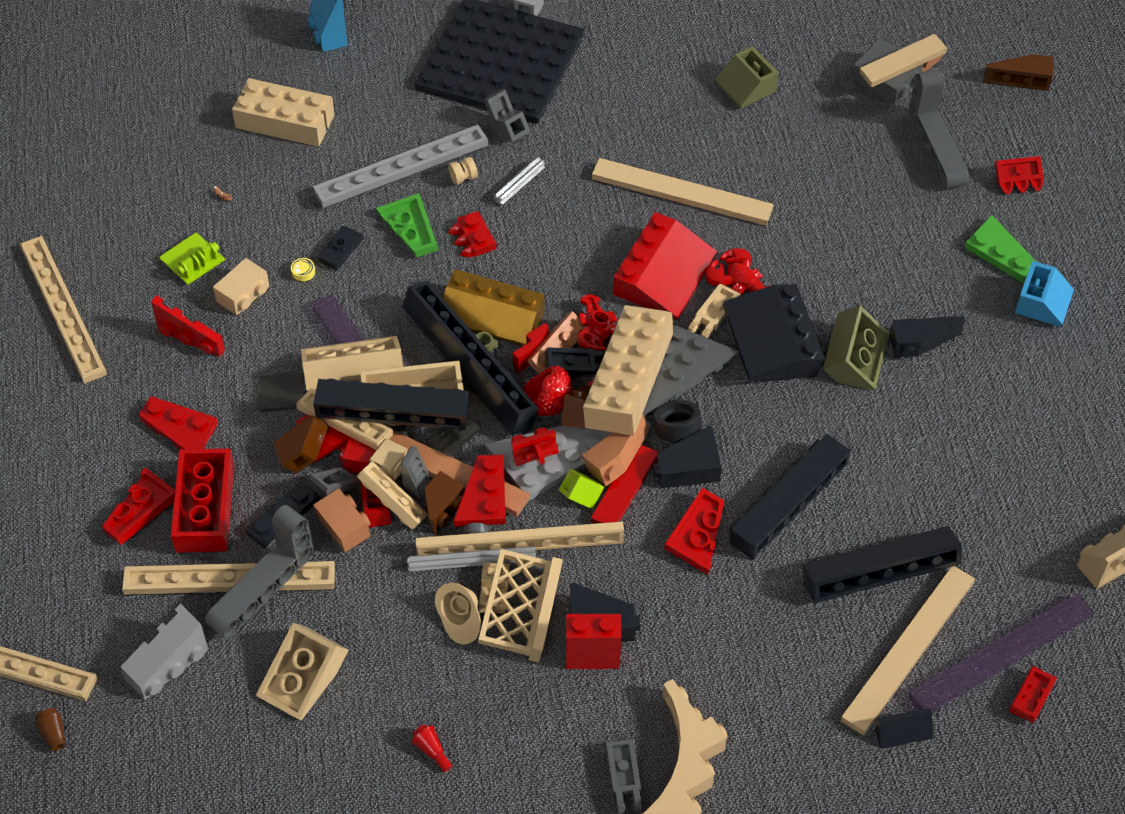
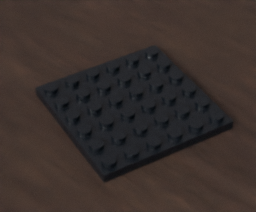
[415,0,585,124]

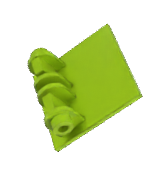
[159,232,225,285]

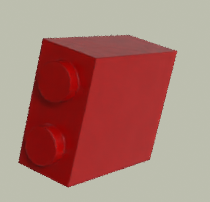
[566,614,621,669]

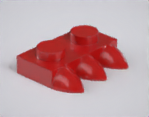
[994,156,1044,195]
[448,211,496,257]

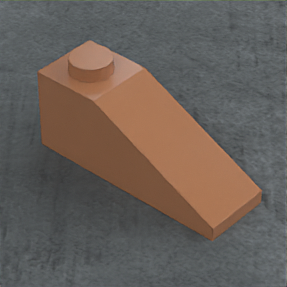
[582,414,649,486]

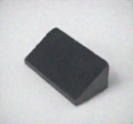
[875,708,933,749]

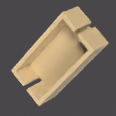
[232,78,334,147]
[361,361,463,427]

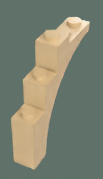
[643,679,727,814]

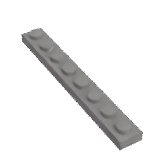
[313,125,488,208]

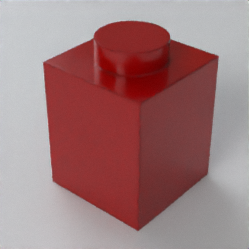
[340,438,377,475]

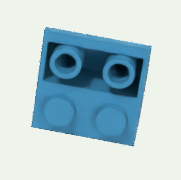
[1015,261,1074,327]

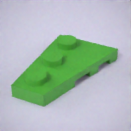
[376,193,439,257]
[965,215,1036,283]

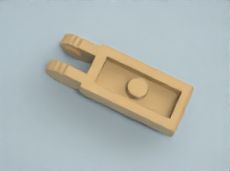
[688,284,741,339]

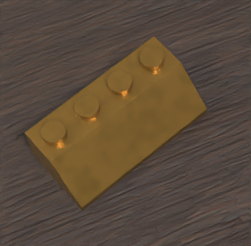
[443,269,545,346]

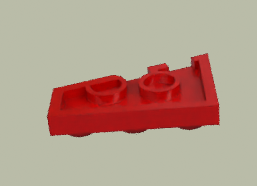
[151,295,225,357]
[139,396,218,449]
[454,454,506,527]
[102,467,175,545]
[664,487,724,575]

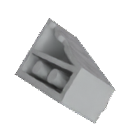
[121,604,208,700]

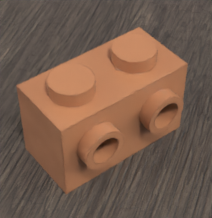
[313,489,371,553]

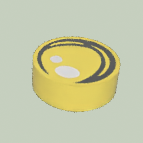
[291,258,315,282]

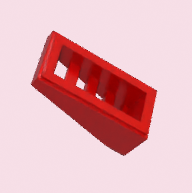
[360,480,391,528]

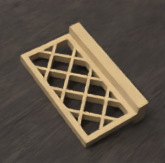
[478,549,563,663]

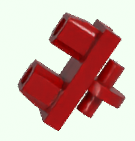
[511,427,559,466]

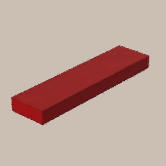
[591,445,659,524]

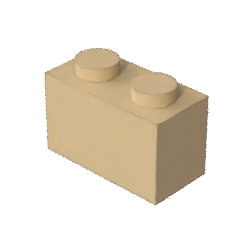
[213,258,269,316]

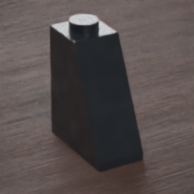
[652,426,722,488]
[570,583,640,642]

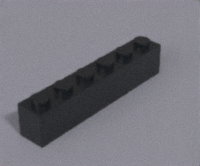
[313,378,469,430]
[729,434,851,560]
[803,526,962,603]

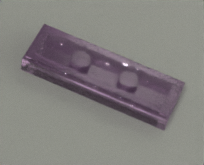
[311,294,364,344]

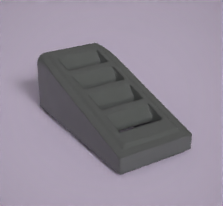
[401,446,431,499]

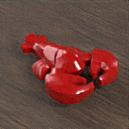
[705,248,769,295]
[577,294,618,351]

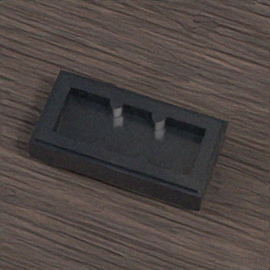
[317,225,363,271]

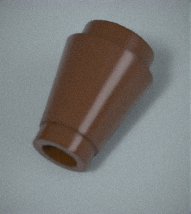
[35,708,66,751]

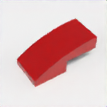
[513,323,548,373]

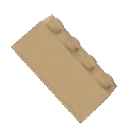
[301,336,403,391]
[1077,525,1125,589]

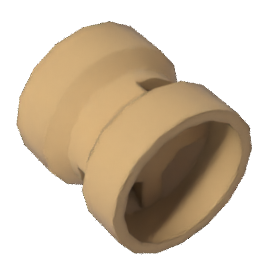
[448,157,478,185]

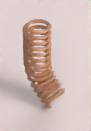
[213,186,232,201]

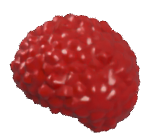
[523,365,573,416]

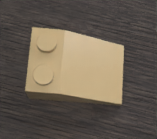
[256,623,349,720]

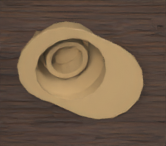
[435,582,481,644]

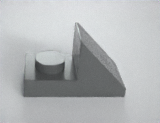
[308,467,360,499]

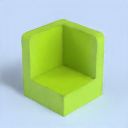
[559,468,604,509]

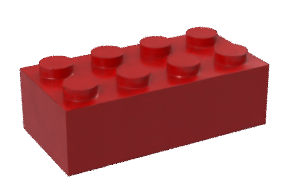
[171,448,234,553]

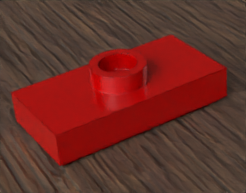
[1009,666,1057,724]

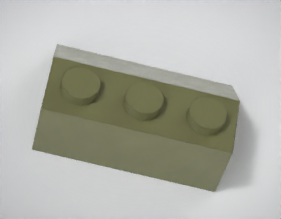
[823,305,889,391]

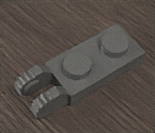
[606,739,642,814]

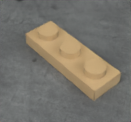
[357,461,428,530]

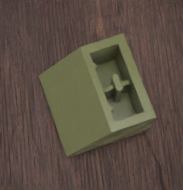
[715,46,779,109]

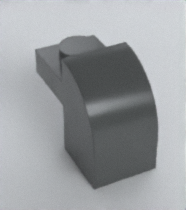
[483,89,530,142]

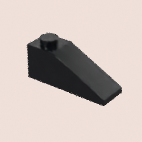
[889,316,965,358]

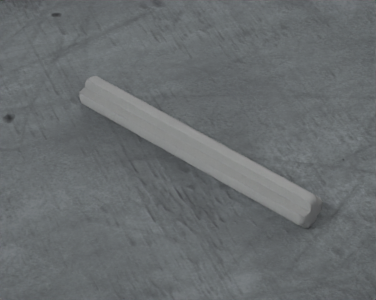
[407,546,536,571]

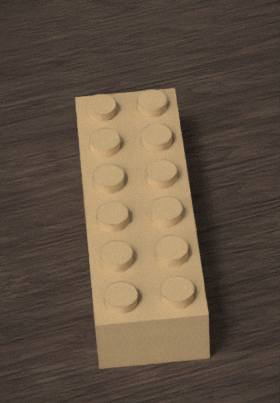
[583,305,673,436]

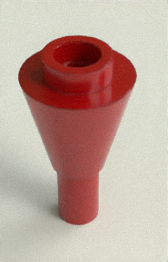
[411,724,453,773]

